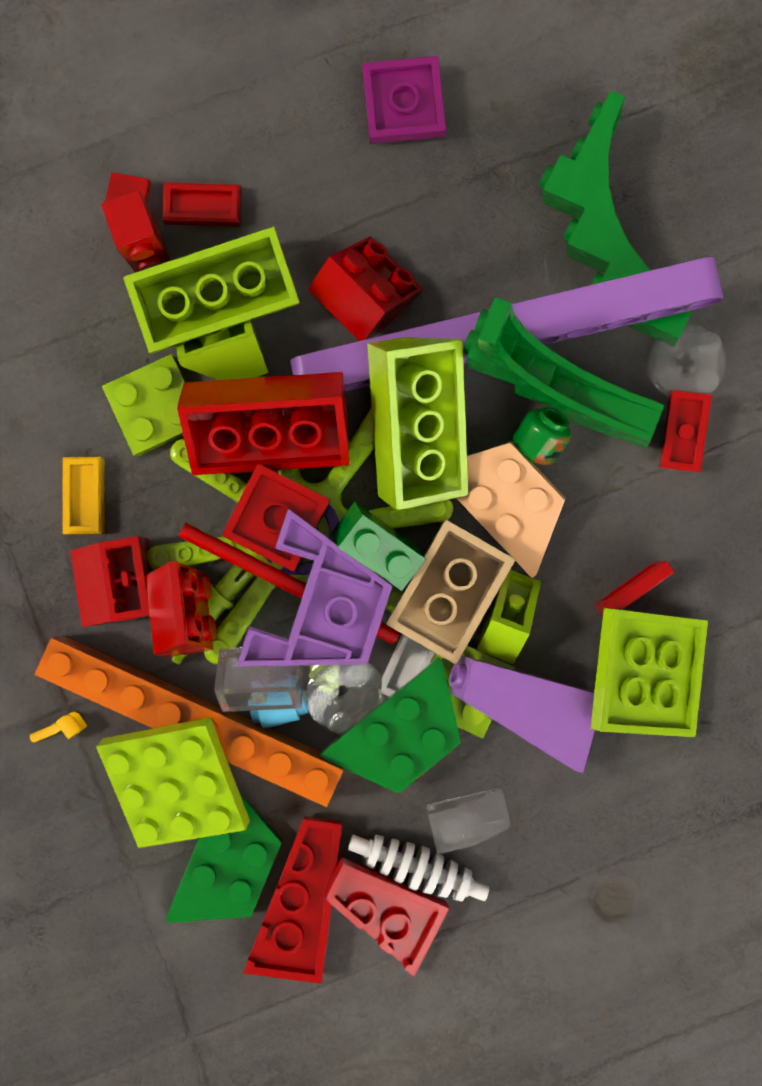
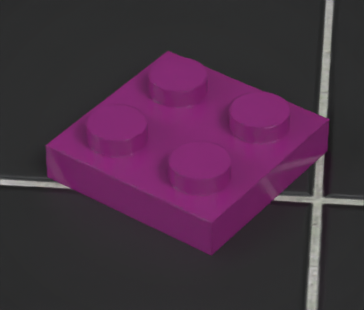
[362,56,446,144]

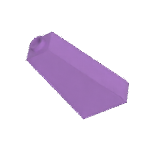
[449,655,595,773]

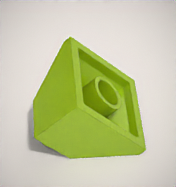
[176,320,269,380]

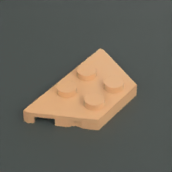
[457,442,566,578]

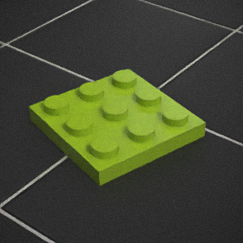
[590,608,708,737]
[96,717,250,848]

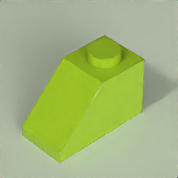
[477,569,541,664]

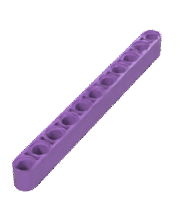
[290,257,724,392]

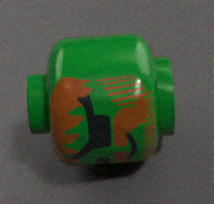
[513,407,571,466]

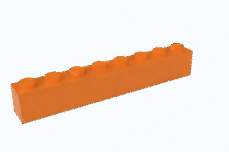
[34,636,344,807]

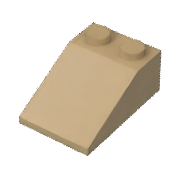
[386,520,516,664]

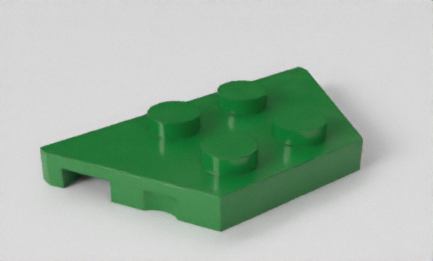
[320,657,461,794]
[165,792,283,923]

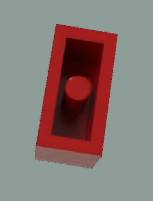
[100,190,171,272]

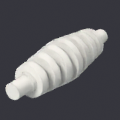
[348,835,490,902]

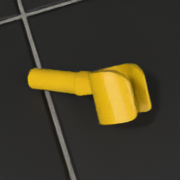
[30,712,87,743]

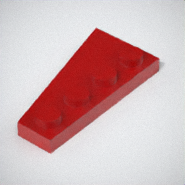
[243,816,343,984]

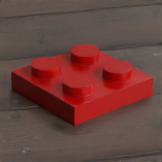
[221,464,331,572]

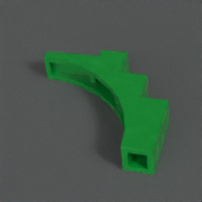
[539,90,693,348]
[463,297,664,449]

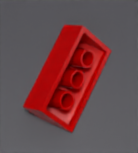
[177,372,350,475]

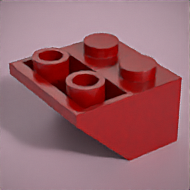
[308,236,423,341]
[70,536,152,628]
[145,561,217,658]

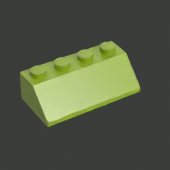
[123,227,300,354]
[367,337,468,510]

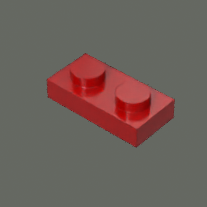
[659,390,712,473]

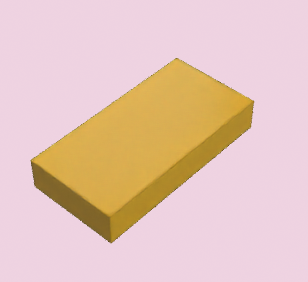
[63,457,105,535]

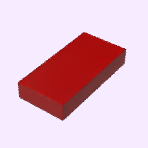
[162,182,242,227]
[595,561,674,617]

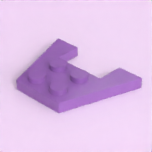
[236,509,392,667]

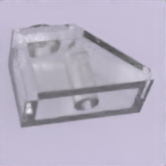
[426,787,511,854]

